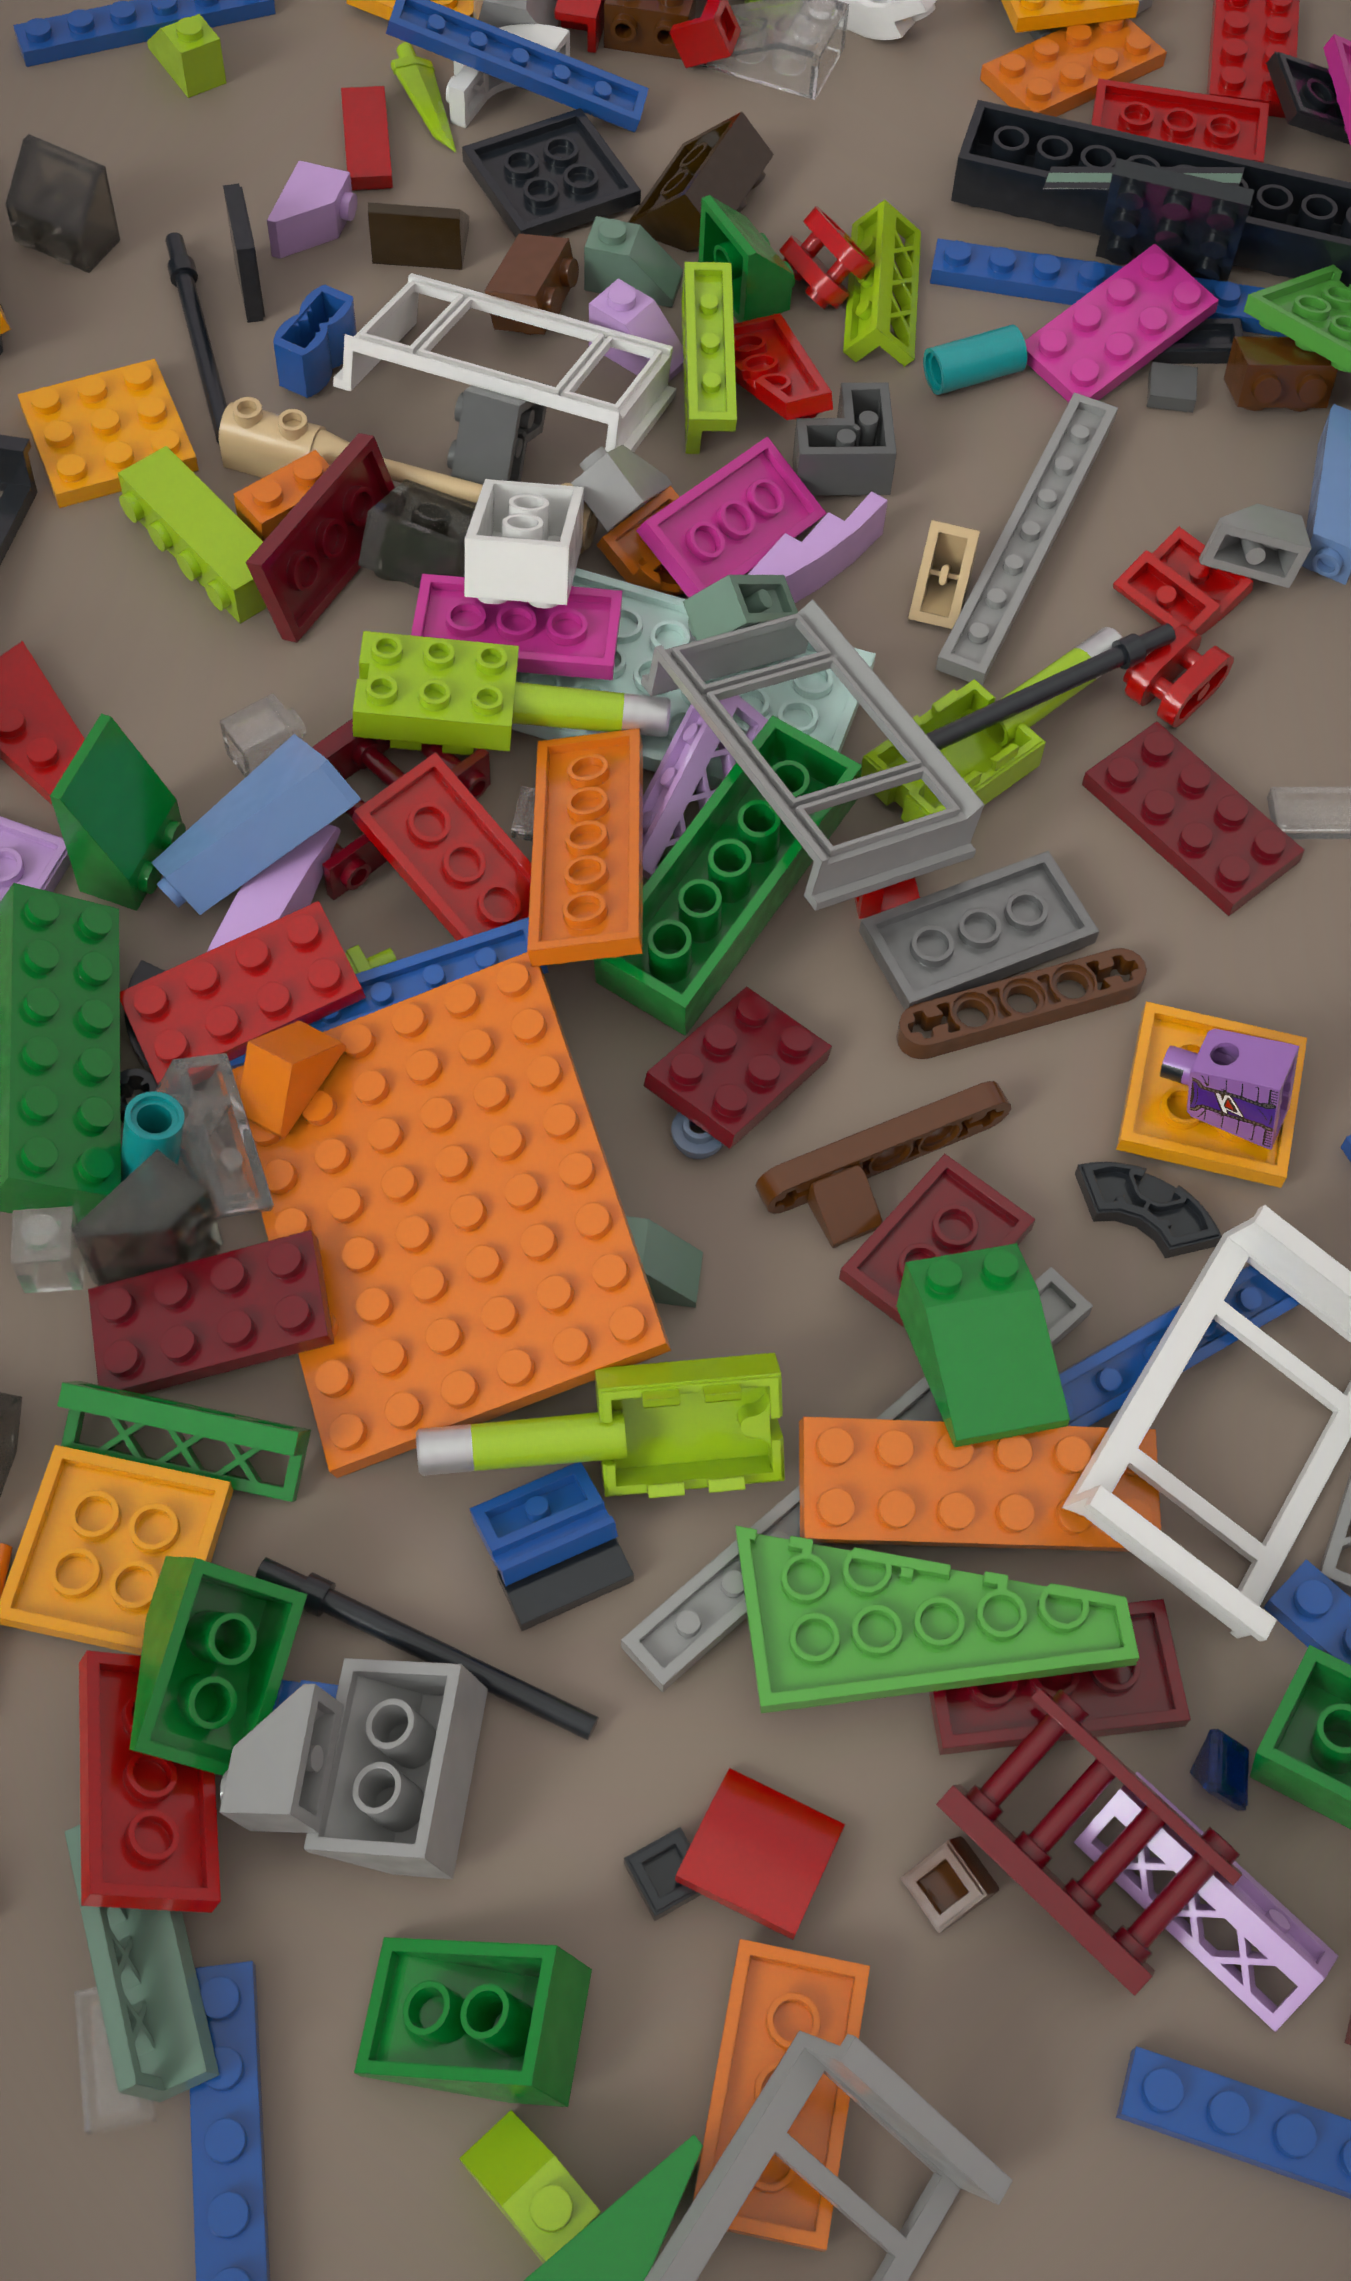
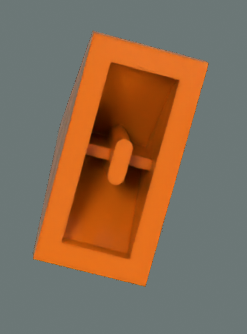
[237,1020,347,1139]

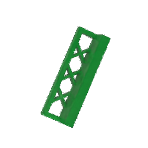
[57,1381,311,1502]

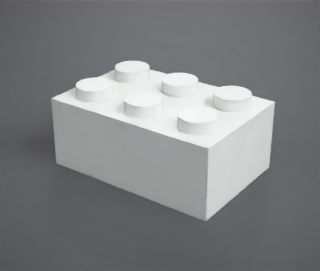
[464,479,584,608]

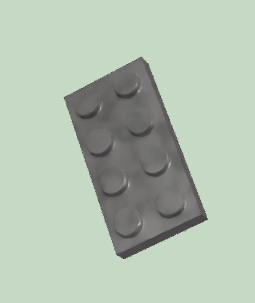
[859,851,1099,1010]

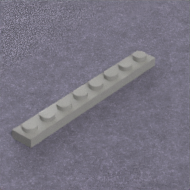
[936,392,1118,686]

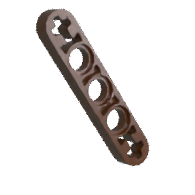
[896,948,1147,1059]
[755,1081,1011,1213]

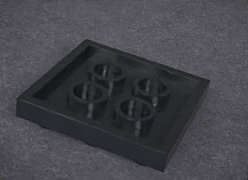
[462,108,641,237]
[1096,158,1254,281]

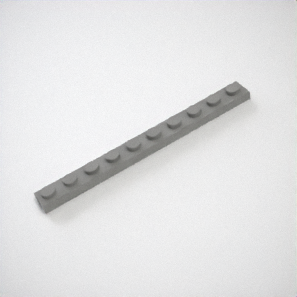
[621,1267,1093,1692]

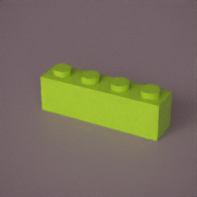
[118,446,267,624]

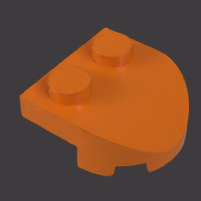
[597,485,685,596]

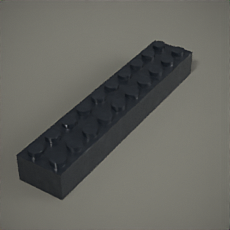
[951,100,1351,287]

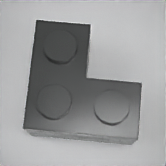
[447,370,550,485]
[792,382,897,496]

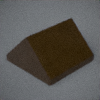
[368,202,470,270]

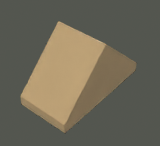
[908,520,980,629]

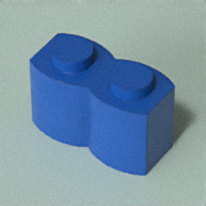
[273,285,357,398]

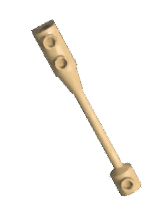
[219,397,599,554]

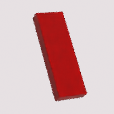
[341,86,393,190]

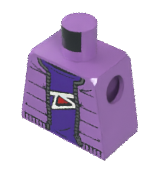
[1160,1028,1299,1150]

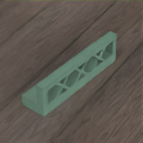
[65,1824,220,2103]

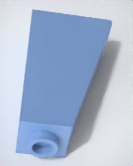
[1302,404,1351,585]
[151,734,361,915]

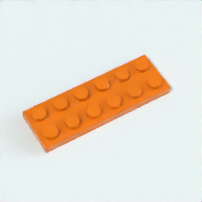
[527,728,643,967]
[799,1417,1161,1552]

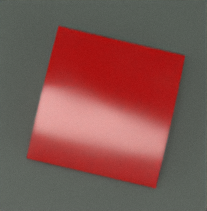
[1113,526,1253,635]
[675,1768,845,1940]

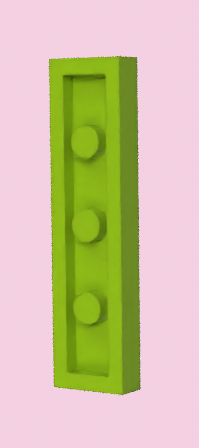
[843,200,921,367]
[681,262,737,454]

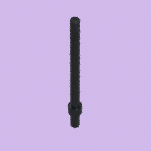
[165,232,227,444]
[926,623,1176,750]
[255,1557,599,1740]

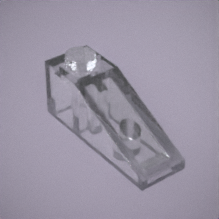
[155,1053,274,1219]

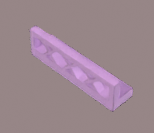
[643,695,768,880]
[1074,1771,1338,2032]

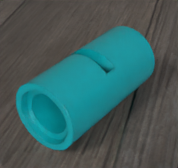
[923,324,1027,395]
[121,1091,185,1203]

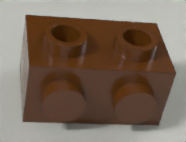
[604,0,696,60]
[485,234,579,335]
[1224,336,1338,412]

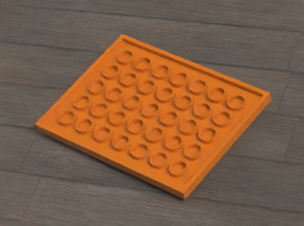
[224,952,671,1478]

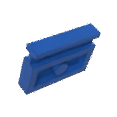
[469,1462,618,1586]

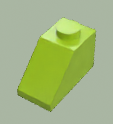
[147,14,227,98]
[459,2110,601,2263]

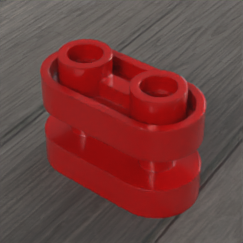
[779,206,875,310]
[1123,625,1234,728]

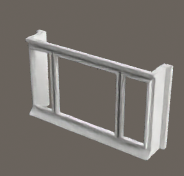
[333,273,676,452]
[1062,1205,1351,1642]

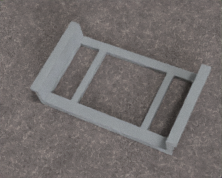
[641,599,984,911]
[644,2030,1013,2281]

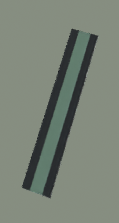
[1043,167,1245,189]

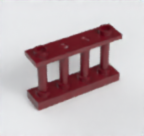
[312,718,491,900]
[936,1688,1242,1996]

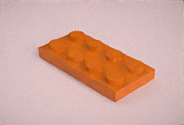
[980,19,1167,117]
[692,1939,870,2252]

